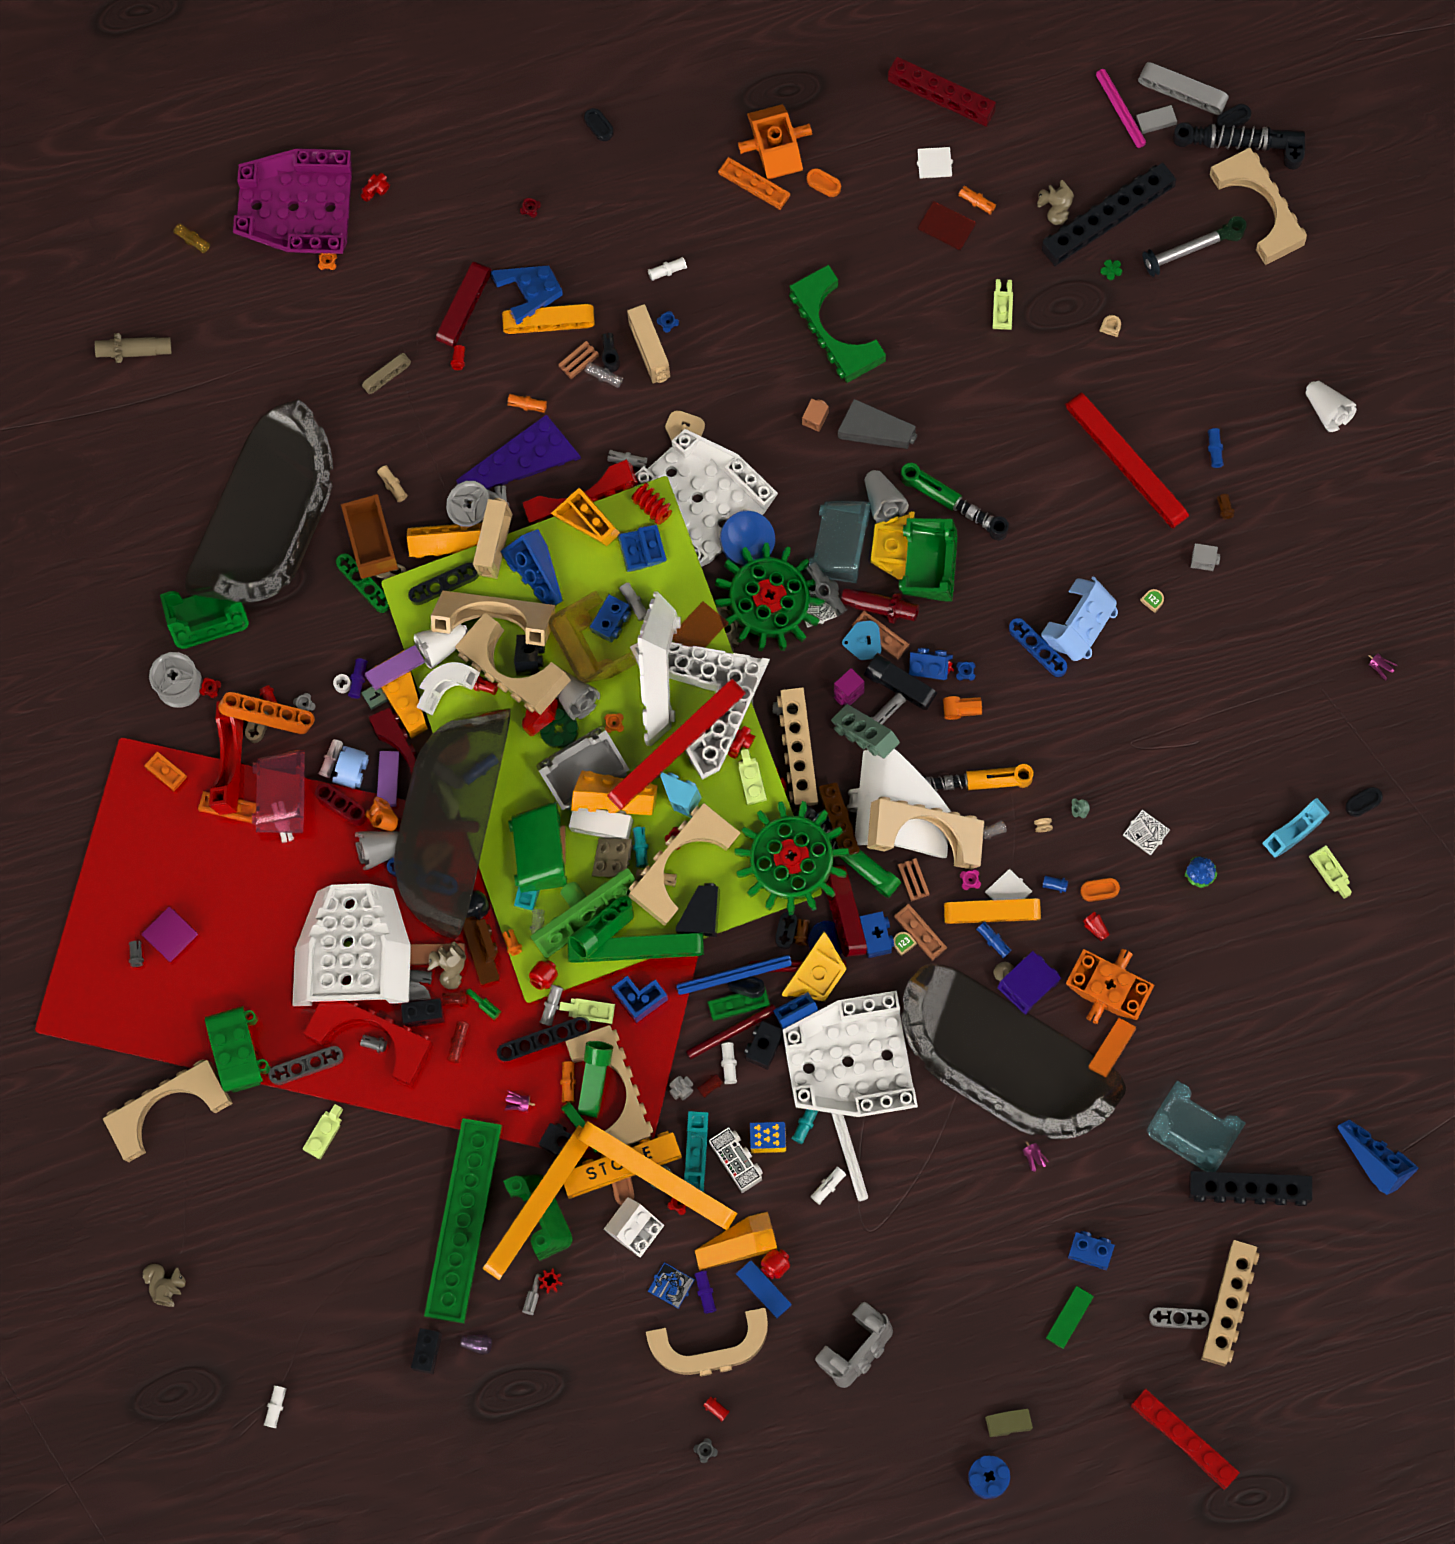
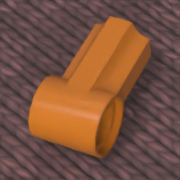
[943,696,982,720]

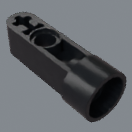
[863,652,937,710]

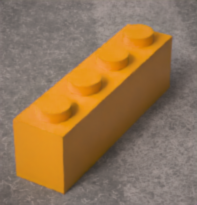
[407,522,483,558]

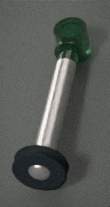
[1142,216,1247,277]

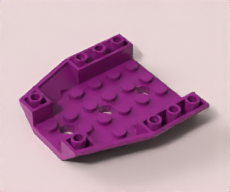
[233,149,352,254]

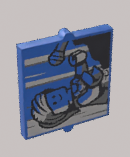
[648,1263,695,1309]

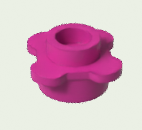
[960,870,981,890]

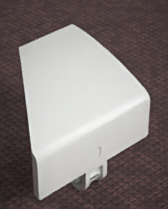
[847,749,951,858]

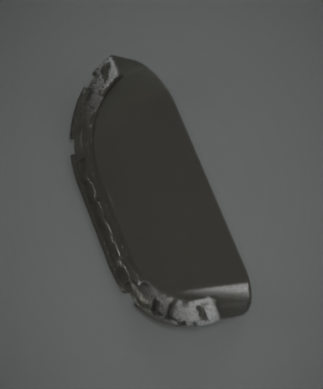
[185,399,333,603]
[394,708,511,939]
[902,964,1126,1139]

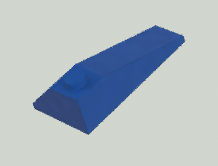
[501,529,563,606]
[1337,1120,1418,1195]

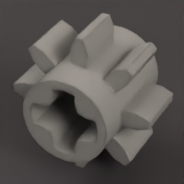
[669,1076,693,1100]

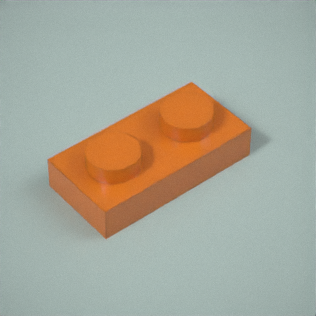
[145,751,187,791]

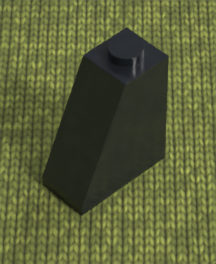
[676,883,720,937]

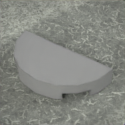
[409,981,431,1002]

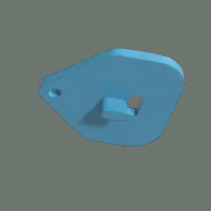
[842,621,881,660]

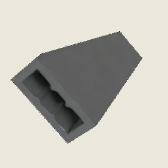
[838,399,917,449]

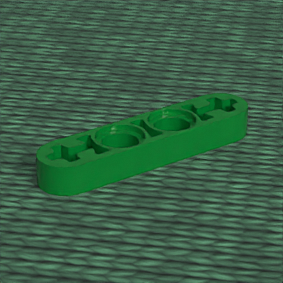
[336,554,390,613]

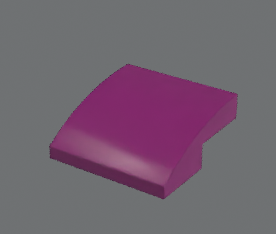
[141,907,198,962]

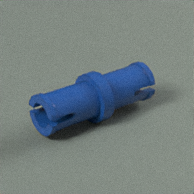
[1208,428,1224,468]
[976,921,1012,958]

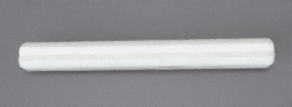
[831,1113,868,1201]

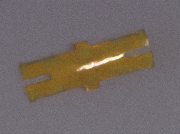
[174,224,210,253]

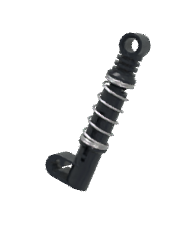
[1173,123,1305,170]

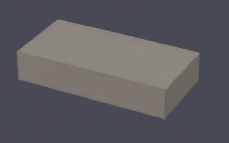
[1136,105,1177,134]

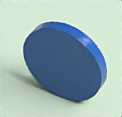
[720,511,775,566]

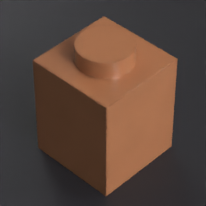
[802,399,829,432]

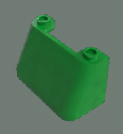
[899,518,958,602]
[160,572,249,649]
[508,802,568,893]
[503,1174,573,1261]

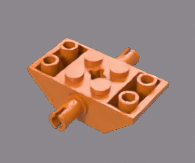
[738,104,812,180]
[1066,949,1155,1024]

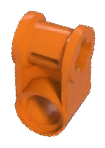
[365,797,398,832]

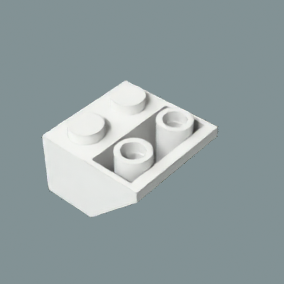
[604,1197,664,1258]

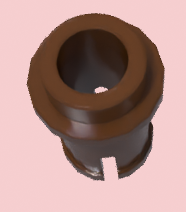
[1217,494,1235,520]
[794,919,810,945]

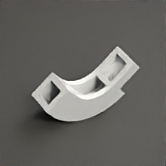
[417,662,480,715]

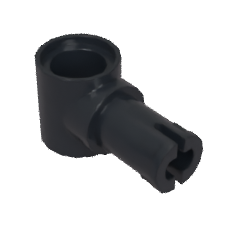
[601,333,620,372]

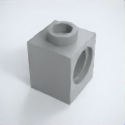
[1191,543,1220,571]

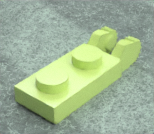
[993,279,1013,330]

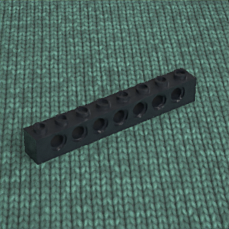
[1042,163,1176,266]

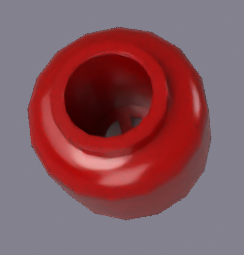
[529,960,558,990]
[761,1249,790,1280]

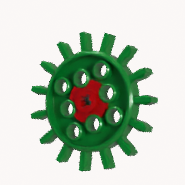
[714,543,825,651]
[735,801,849,915]

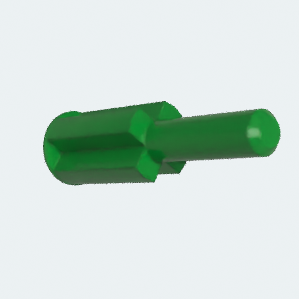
[466,989,501,1020]

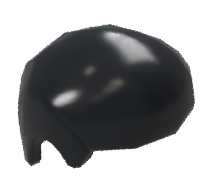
[458,890,490,919]

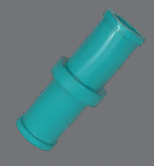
[633,827,649,868]
[791,1109,818,1144]

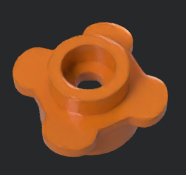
[318,253,337,270]
[604,713,624,733]

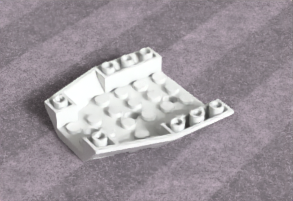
[635,429,778,567]
[292,884,411,1006]
[783,991,918,1117]

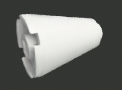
[1306,381,1357,432]
[414,624,468,669]

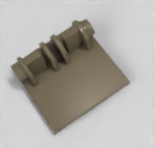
[592,838,633,877]

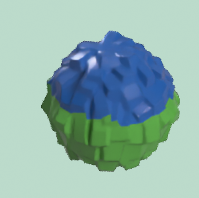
[1185,856,1217,888]

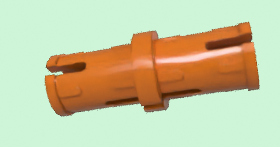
[959,186,996,215]
[507,394,547,413]
[560,1061,576,1103]

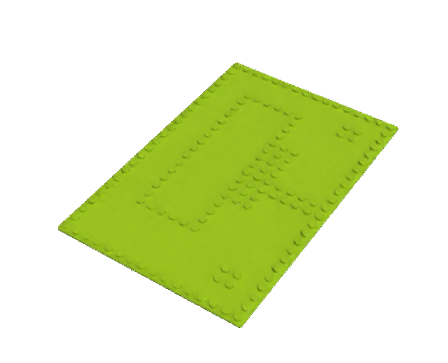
[381,476,822,1003]

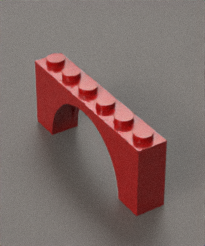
[304,1001,433,1088]

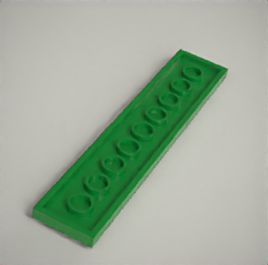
[424,1118,502,1324]

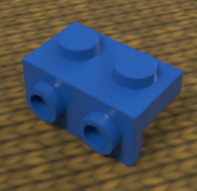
[909,648,953,680]

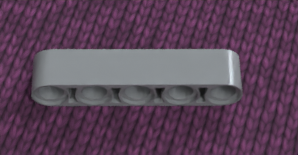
[1138,62,1229,115]

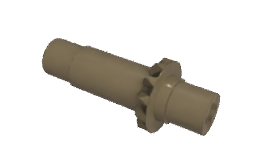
[95,333,172,363]

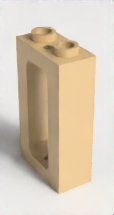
[627,304,670,383]
[473,498,513,579]

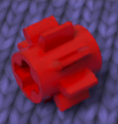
[538,1268,563,1294]

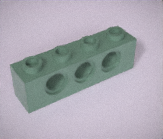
[831,704,900,759]

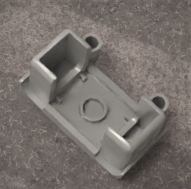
[815,1302,893,1388]

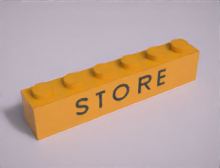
[564,1131,682,1199]

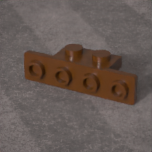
[818,783,860,856]
[458,911,499,985]

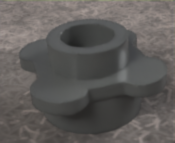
[693,1438,718,1463]

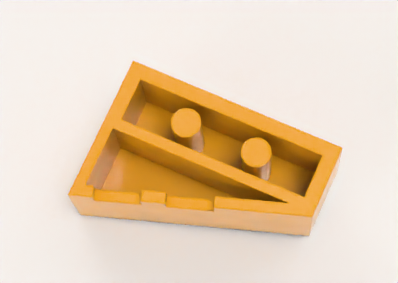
[551,488,621,546]

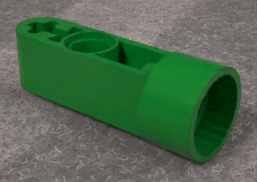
[568,896,634,959]
[578,1041,614,1118]

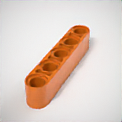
[218,692,315,734]

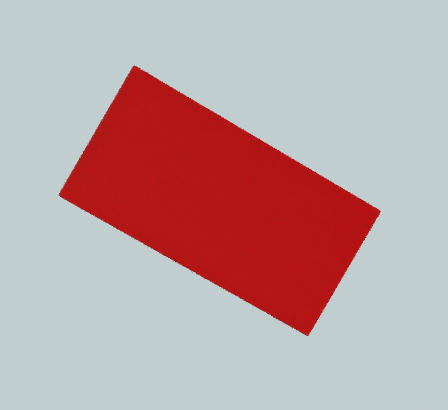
[35,738,698,1161]

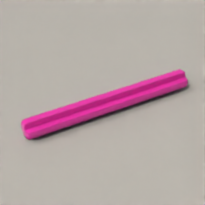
[1096,69,1146,148]

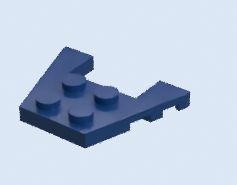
[491,265,563,325]

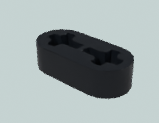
[776,912,797,950]

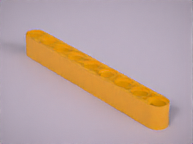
[577,1121,738,1230]
[483,1125,589,1280]

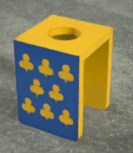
[750,1122,786,1153]

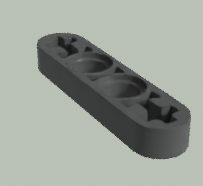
[268,1046,344,1085]

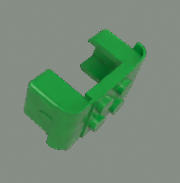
[205,1006,271,1092]

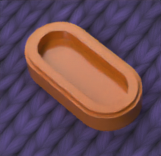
[807,169,841,197]
[1080,878,1120,902]

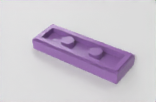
[365,645,425,691]
[377,751,399,807]

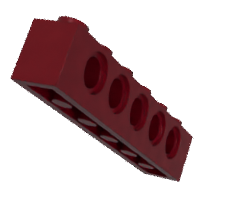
[888,57,996,127]

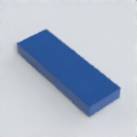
[736,1260,792,1319]

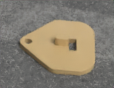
[665,411,705,441]

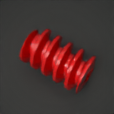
[631,483,672,525]

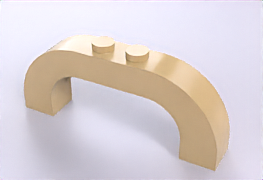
[646,1308,768,1376]

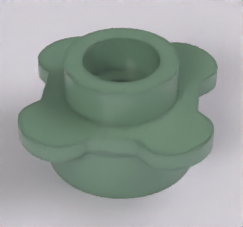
[1072,798,1090,818]

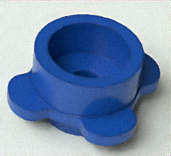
[657,311,679,333]
[956,662,975,681]

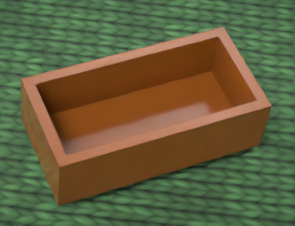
[341,494,398,579]

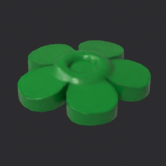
[1101,260,1122,280]

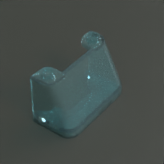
[809,501,871,584]
[1147,1081,1246,1172]

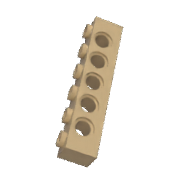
[777,687,818,807]
[1201,1240,1259,1367]

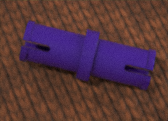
[348,658,368,699]
[695,1271,716,1314]

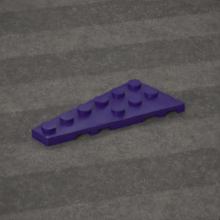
[456,415,581,490]

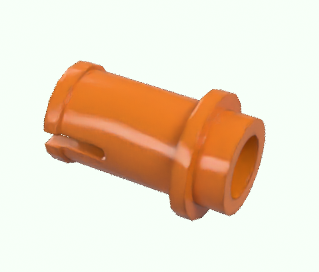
[502,929,522,956]

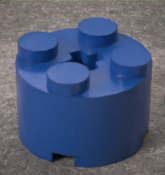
[968,1456,1010,1499]

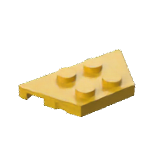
[871,512,915,580]
[781,931,846,1001]

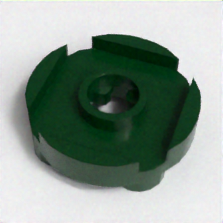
[540,709,578,748]

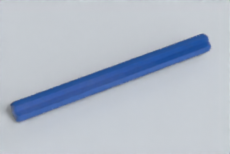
[676,955,792,995]

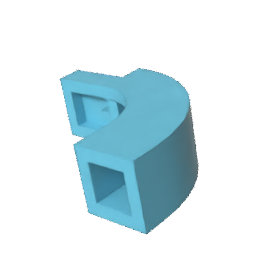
[1263,798,1330,858]

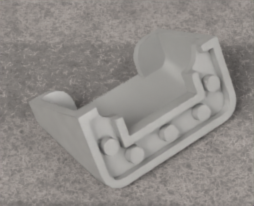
[536,726,630,810]

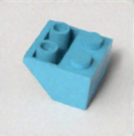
[660,772,701,818]

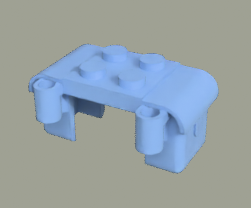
[1041,576,1118,661]

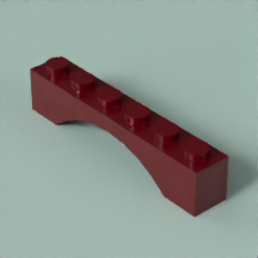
[369,707,441,819]

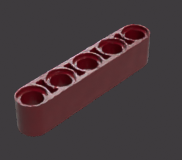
[436,262,491,347]
[825,864,867,957]

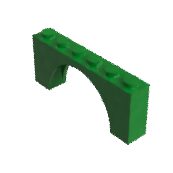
[789,265,886,383]

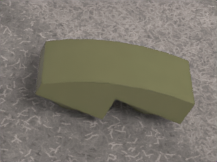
[985,1409,1033,1437]

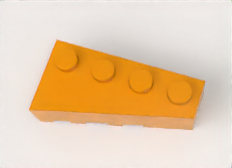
[571,770,658,815]

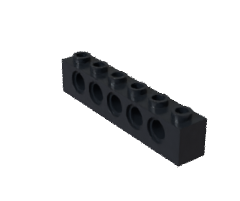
[1189,1171,1312,1206]

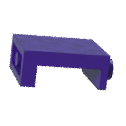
[997,951,1061,1015]

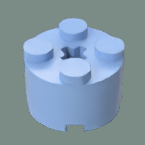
[332,746,369,789]

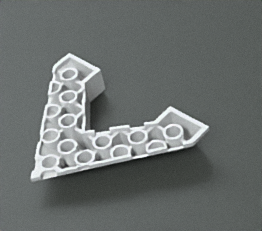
[638,591,681,746]
[630,642,770,780]

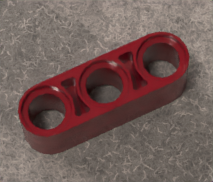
[315,783,367,826]

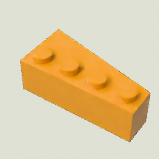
[372,650,428,739]

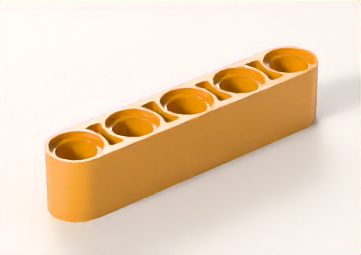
[502,304,595,334]
[944,899,1041,924]

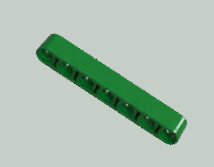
[568,933,704,963]

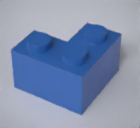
[612,976,668,1023]

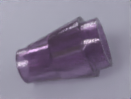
[461,1335,492,1355]

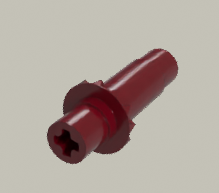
[841,588,919,624]

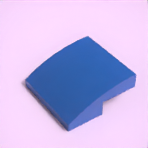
[618,525,667,572]

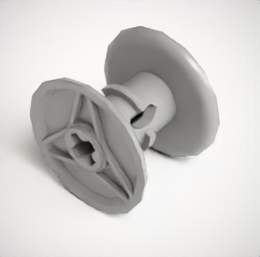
[446,481,500,527]
[149,652,203,708]

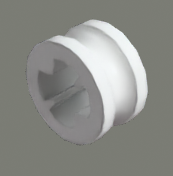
[333,674,351,693]

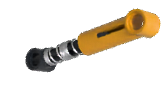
[922,764,1034,791]

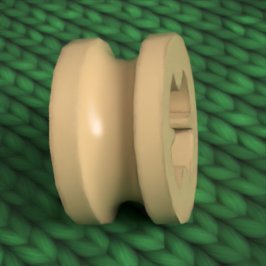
[1034,818,1053,832]

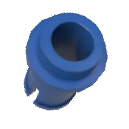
[1043,875,1068,893]

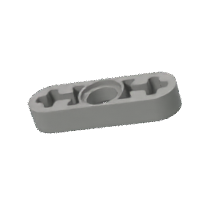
[1149,1307,1209,1329]

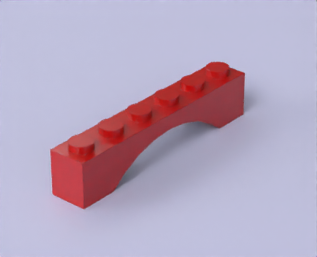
[523,459,639,525]
[209,701,244,815]
[1130,1389,1240,1490]

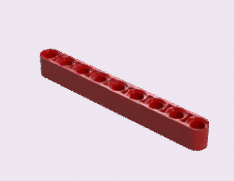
[1065,392,1189,529]
[607,678,746,811]

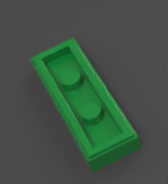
[708,989,770,1021]
[1046,1286,1094,1349]

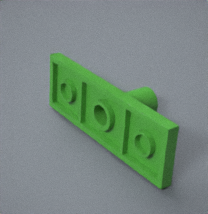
[530,868,636,959]

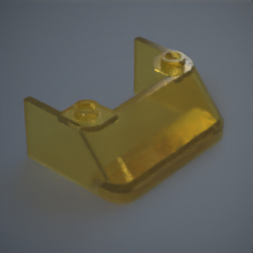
[549,591,637,683]

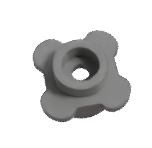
[293,693,316,711]

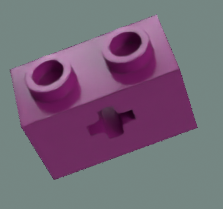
[834,668,865,705]

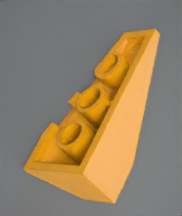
[695,1212,777,1270]

